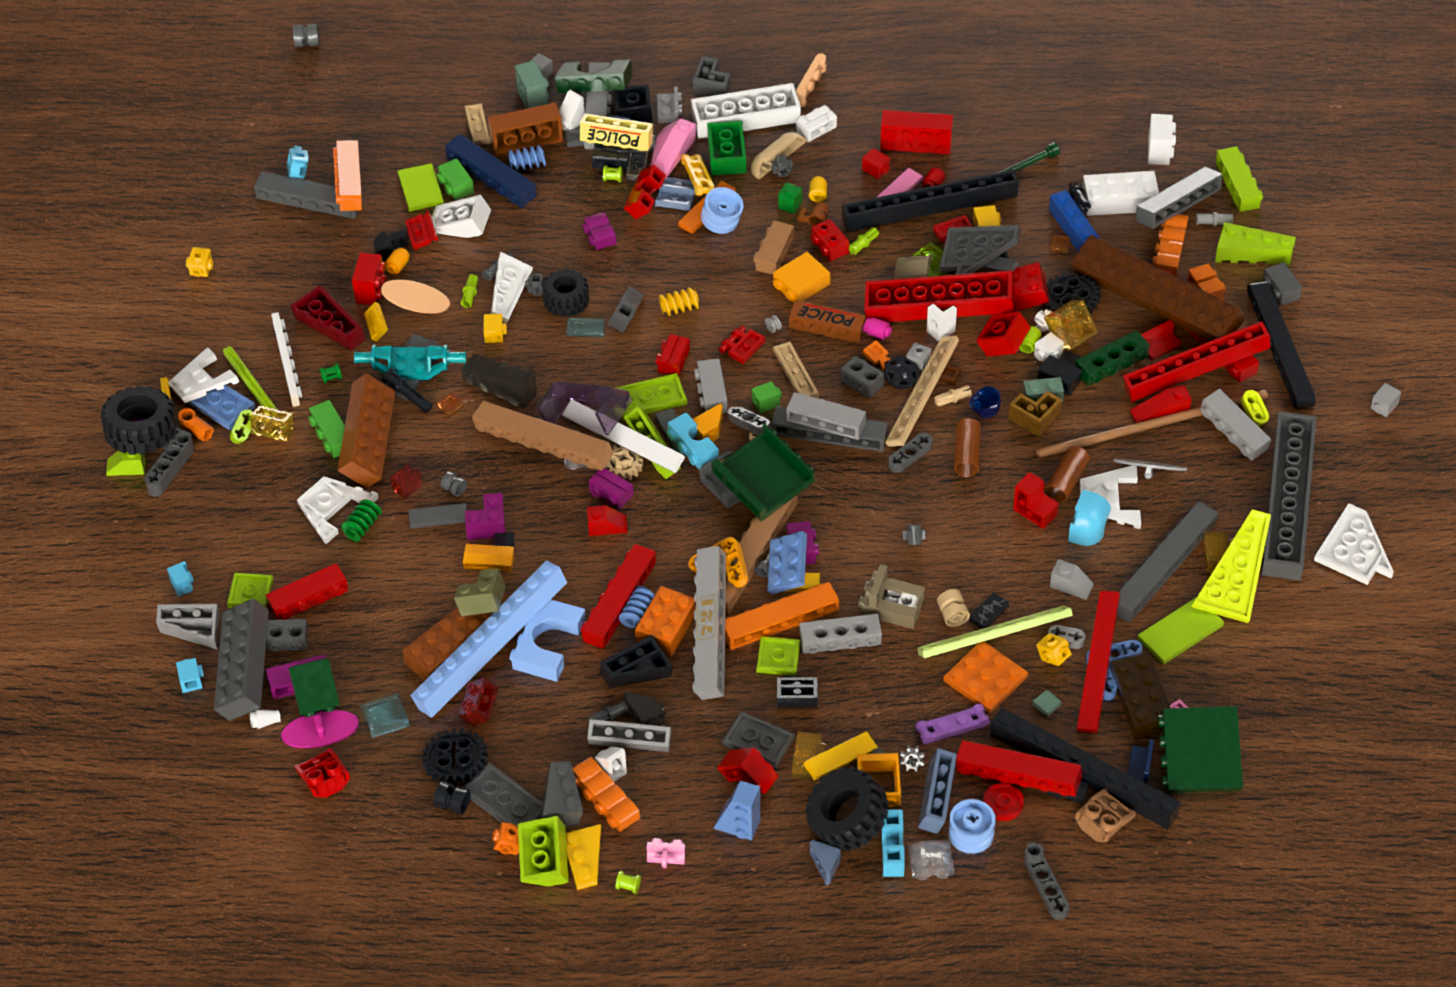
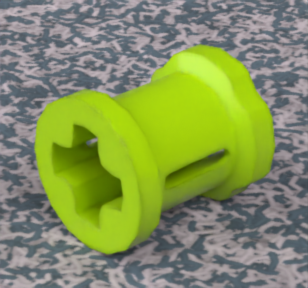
[603,165,623,182]
[615,871,641,894]

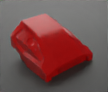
[294,748,350,798]

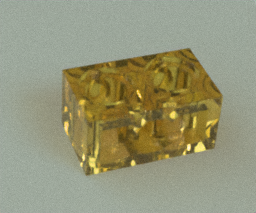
[250,406,294,442]

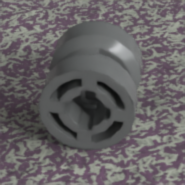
[440,471,467,497]

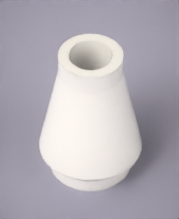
[250,710,280,729]

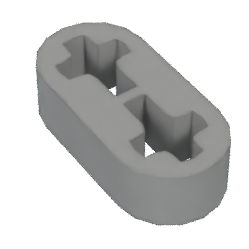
[1048,625,1086,649]

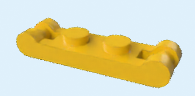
[681,154,715,196]

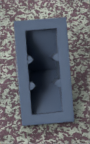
[809,840,841,885]

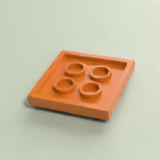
[943,641,1028,714]

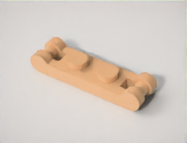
[796,54,826,107]

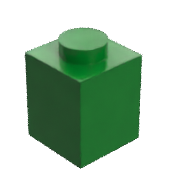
[778,182,802,214]

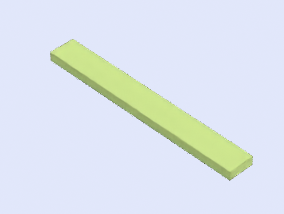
[917,605,1073,658]

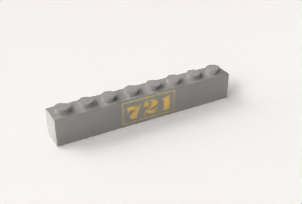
[692,546,726,700]

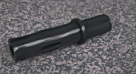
[1069,182,1091,212]

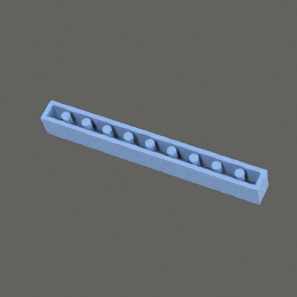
[411,560,567,718]

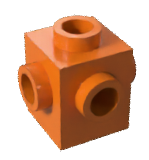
[492,822,519,855]

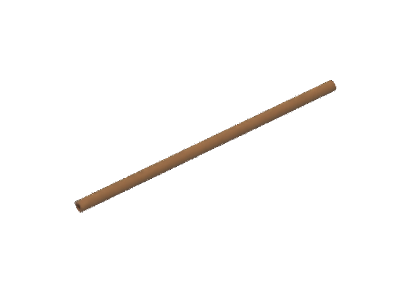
[1036,390,1268,458]

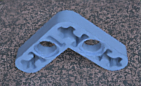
[1086,640,1143,700]

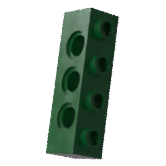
[1075,330,1150,387]

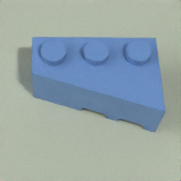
[713,781,761,840]

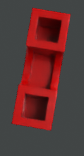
[623,164,666,219]

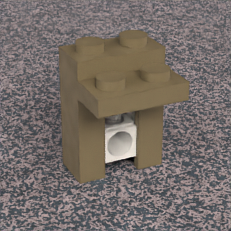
[858,564,925,629]

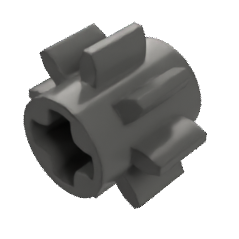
[771,155,793,177]
[525,273,546,296]
[902,524,926,545]

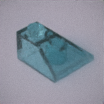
[360,693,410,738]

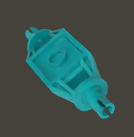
[354,344,467,380]

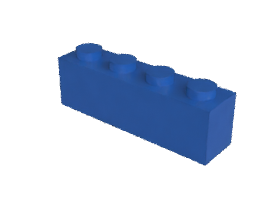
[1049,190,1100,251]

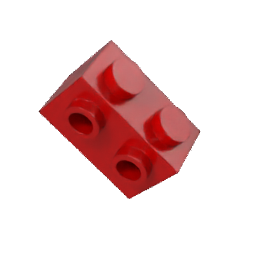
[810,219,849,262]

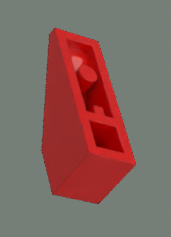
[1130,385,1192,423]

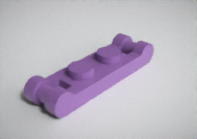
[915,704,990,744]

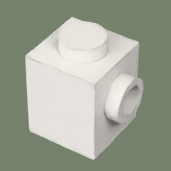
[1034,332,1064,362]

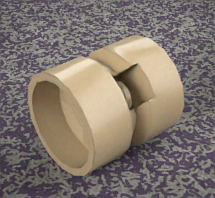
[937,589,970,627]

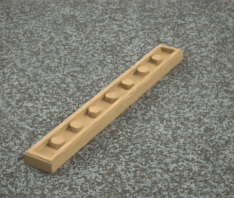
[885,336,959,447]

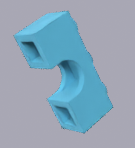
[667,413,719,469]
[881,810,905,877]

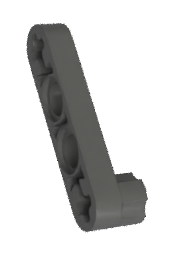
[1024,842,1069,920]

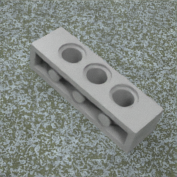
[799,614,882,654]

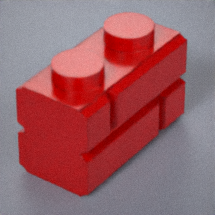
[655,334,690,376]

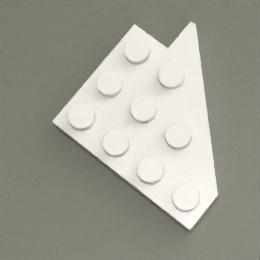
[1314,504,1394,585]

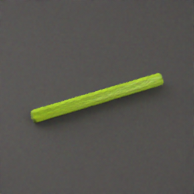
[223,346,282,423]

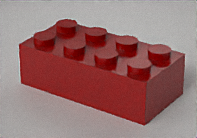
[880,110,953,155]

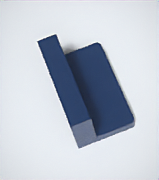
[1128,740,1154,784]

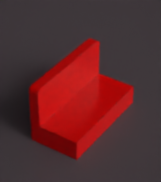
[1141,320,1182,360]

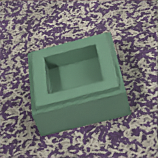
[1032,690,1061,717]

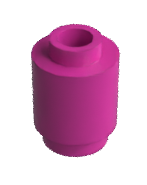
[863,317,892,340]

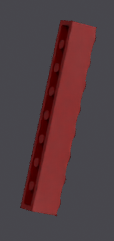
[1123,321,1270,402]

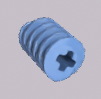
[508,145,546,171]
[619,586,655,629]

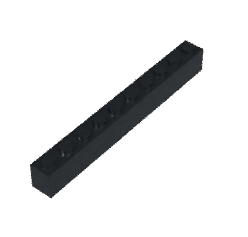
[842,170,1019,232]
[990,707,1180,830]

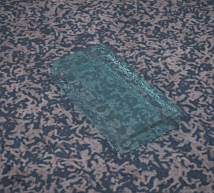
[566,318,605,337]

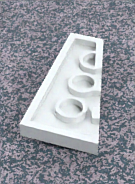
[490,252,533,323]

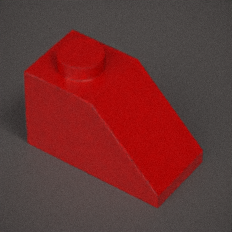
[587,505,628,536]

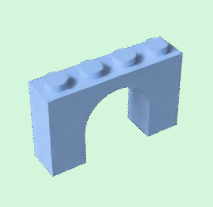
[510,600,586,682]

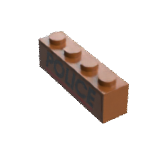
[789,300,866,343]

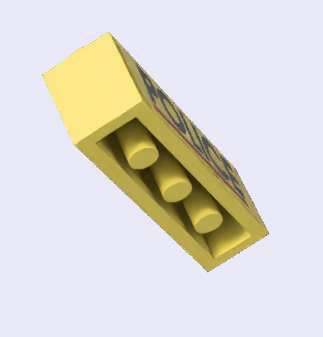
[580,114,653,151]

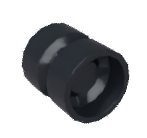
[433,781,471,815]

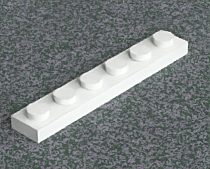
[271,312,302,407]

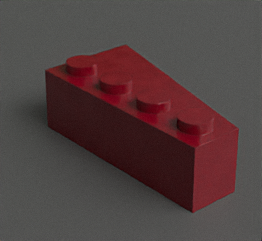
[290,285,366,350]

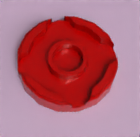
[983,783,1024,821]

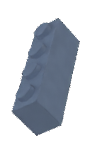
[918,748,957,834]

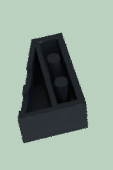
[599,635,673,688]

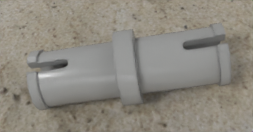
[1195,212,1233,226]

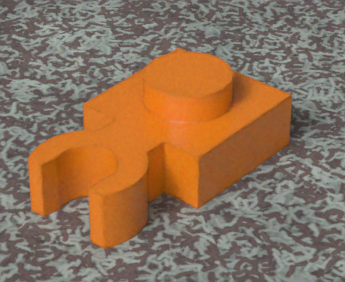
[862,340,895,372]

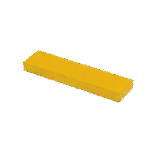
[803,731,878,781]

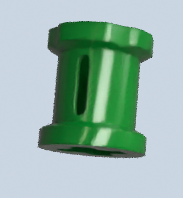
[319,363,342,384]

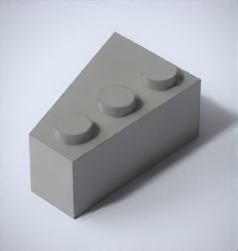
[156,604,221,650]

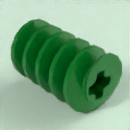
[341,499,382,542]

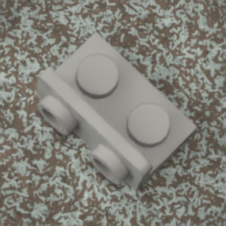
[657,86,682,123]

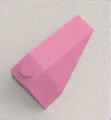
[651,119,696,180]

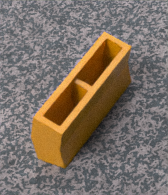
[463,544,515,571]

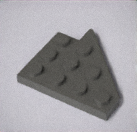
[940,225,1020,275]

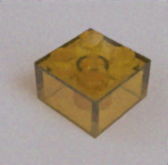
[1044,300,1098,350]

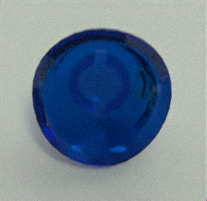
[969,386,1001,418]

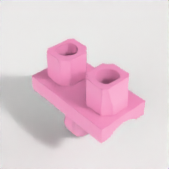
[647,838,685,868]

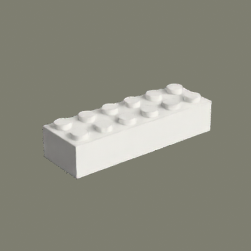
[691,83,800,138]

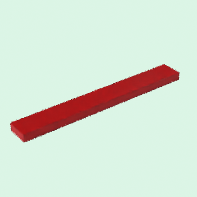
[1077,591,1120,733]

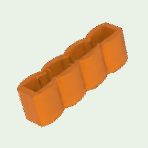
[1152,214,1189,276]
[572,757,640,832]

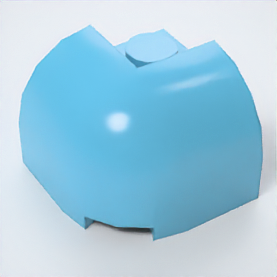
[1068,489,1111,546]

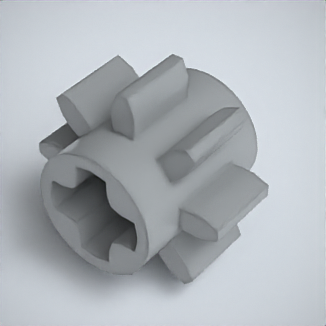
[900,745,925,771]

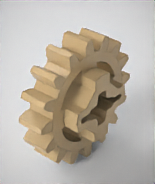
[604,446,644,481]

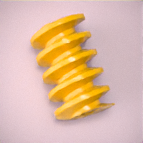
[659,288,699,316]

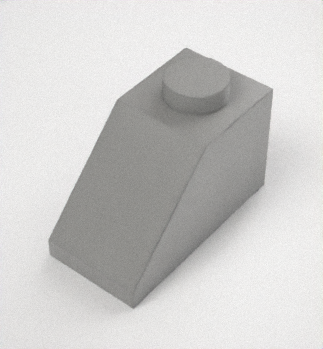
[1050,559,1094,600]

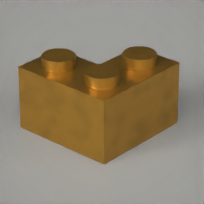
[1008,391,1062,437]

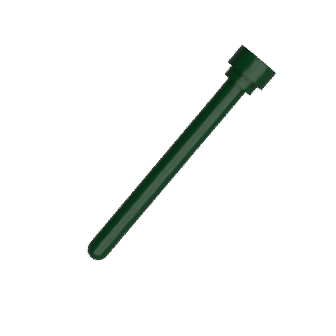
[1001,142,1060,172]

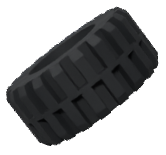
[101,386,176,455]
[806,767,889,851]

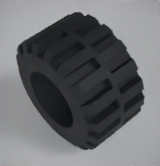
[542,269,589,317]

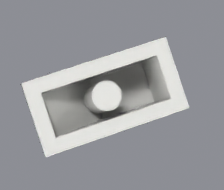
[559,90,585,130]
[595,746,627,782]

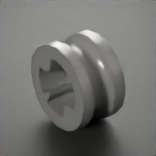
[765,315,782,333]

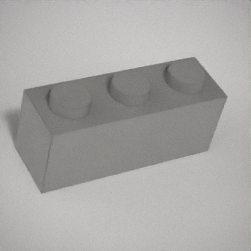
[694,359,728,413]

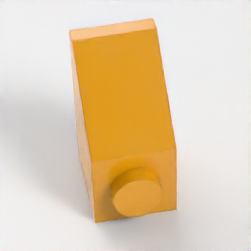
[693,403,723,442]

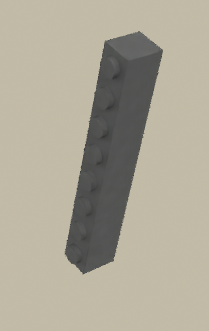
[1117,502,1218,623]

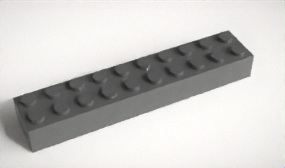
[1261,412,1317,581]

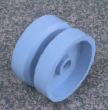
[701,187,744,234]
[949,799,995,853]

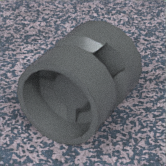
[293,24,319,47]

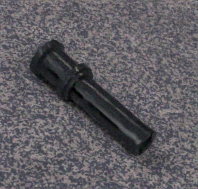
[382,368,433,414]

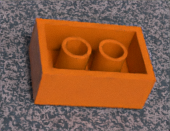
[635,586,696,657]

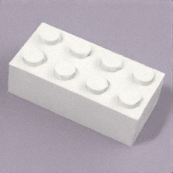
[1082,171,1159,216]

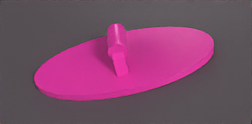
[281,710,359,748]

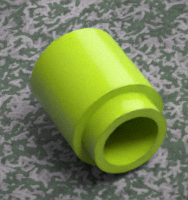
[1019,326,1042,354]

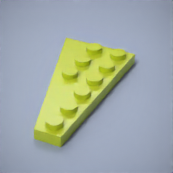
[1191,509,1271,623]

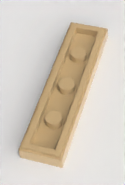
[773,342,819,398]

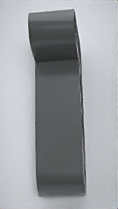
[145,428,194,497]

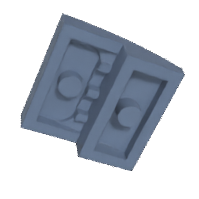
[655,177,695,211]

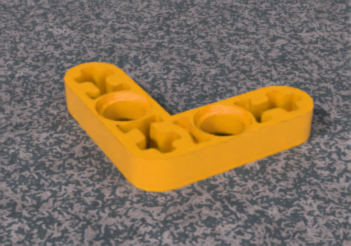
[688,537,748,588]

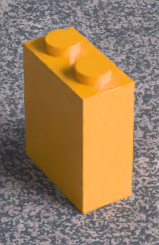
[773,252,830,303]

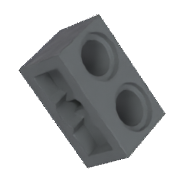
[841,356,884,399]
[266,619,309,652]

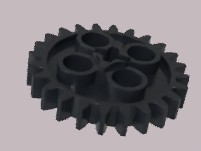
[1042,271,1101,321]
[421,728,489,786]

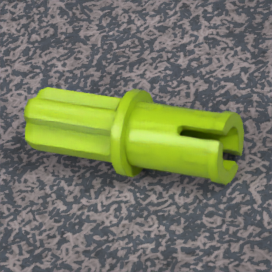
[849,227,879,255]
[460,274,478,308]

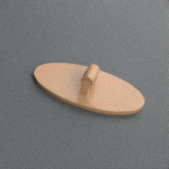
[381,280,450,314]

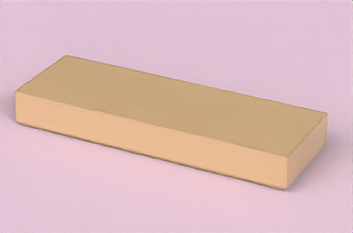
[465,103,491,146]

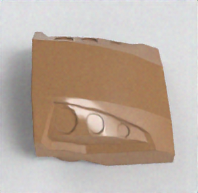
[1075,788,1136,842]

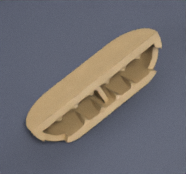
[751,132,806,179]

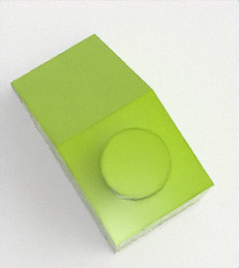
[106,450,146,476]

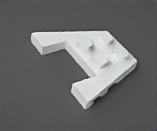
[169,348,239,403]
[1080,465,1141,529]
[297,477,378,544]

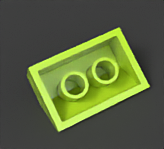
[518,816,569,887]

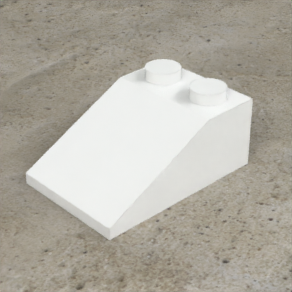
[432,195,491,238]

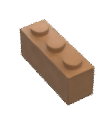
[753,221,794,275]

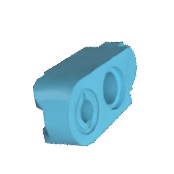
[286,146,309,179]

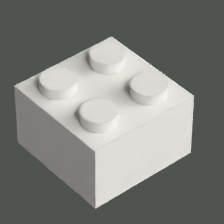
[1148,114,1176,165]

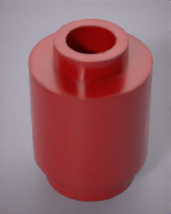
[922,168,946,188]

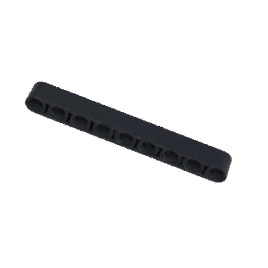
[1247,281,1316,409]

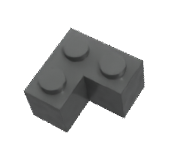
[693,56,731,97]

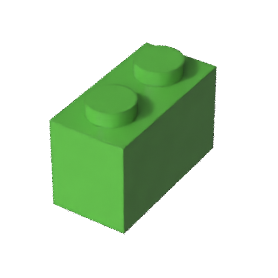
[437,159,474,200]

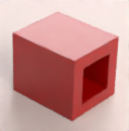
[862,148,890,180]

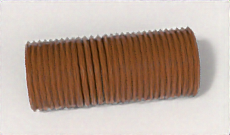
[954,418,981,477]
[1045,446,1090,502]

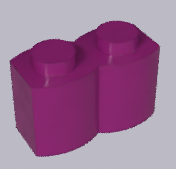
[582,212,617,250]

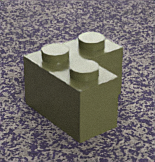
[454,568,506,616]

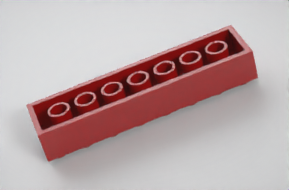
[864,270,1014,322]

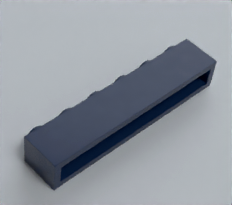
[445,134,536,208]

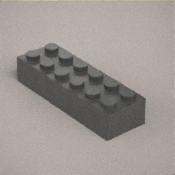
[214,598,269,721]

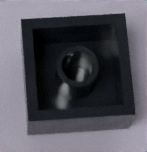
[614,84,653,123]

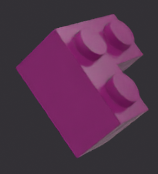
[465,493,506,540]

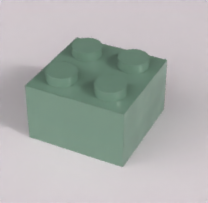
[515,60,550,109]

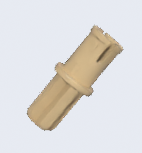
[934,385,972,407]

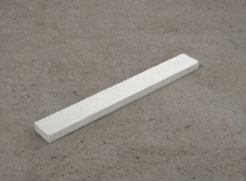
[562,399,685,473]

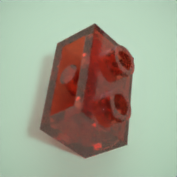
[459,677,499,727]

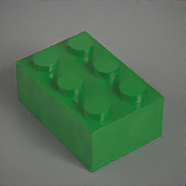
[707,121,746,176]

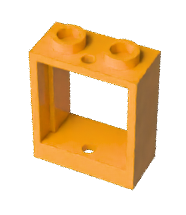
[857,753,901,807]

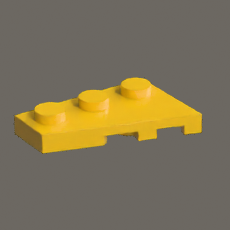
[566,824,601,890]

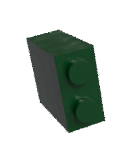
[288,658,340,718]

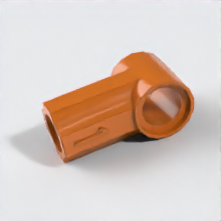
[178,408,214,441]

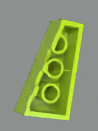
[1215,222,1296,265]

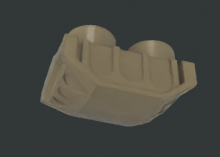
[894,254,932,279]

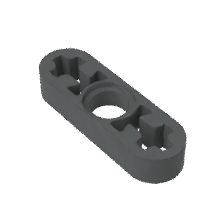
[728,407,771,435]
[888,433,932,473]

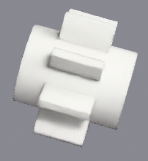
[1034,309,1057,333]

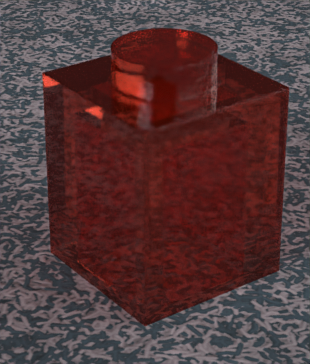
[390,464,422,499]

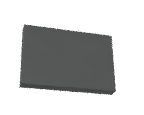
[722,711,795,768]

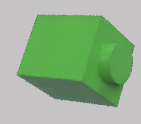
[752,381,782,413]

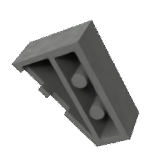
[540,761,583,827]

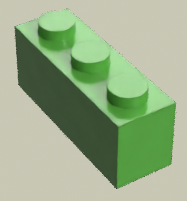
[308,400,345,458]

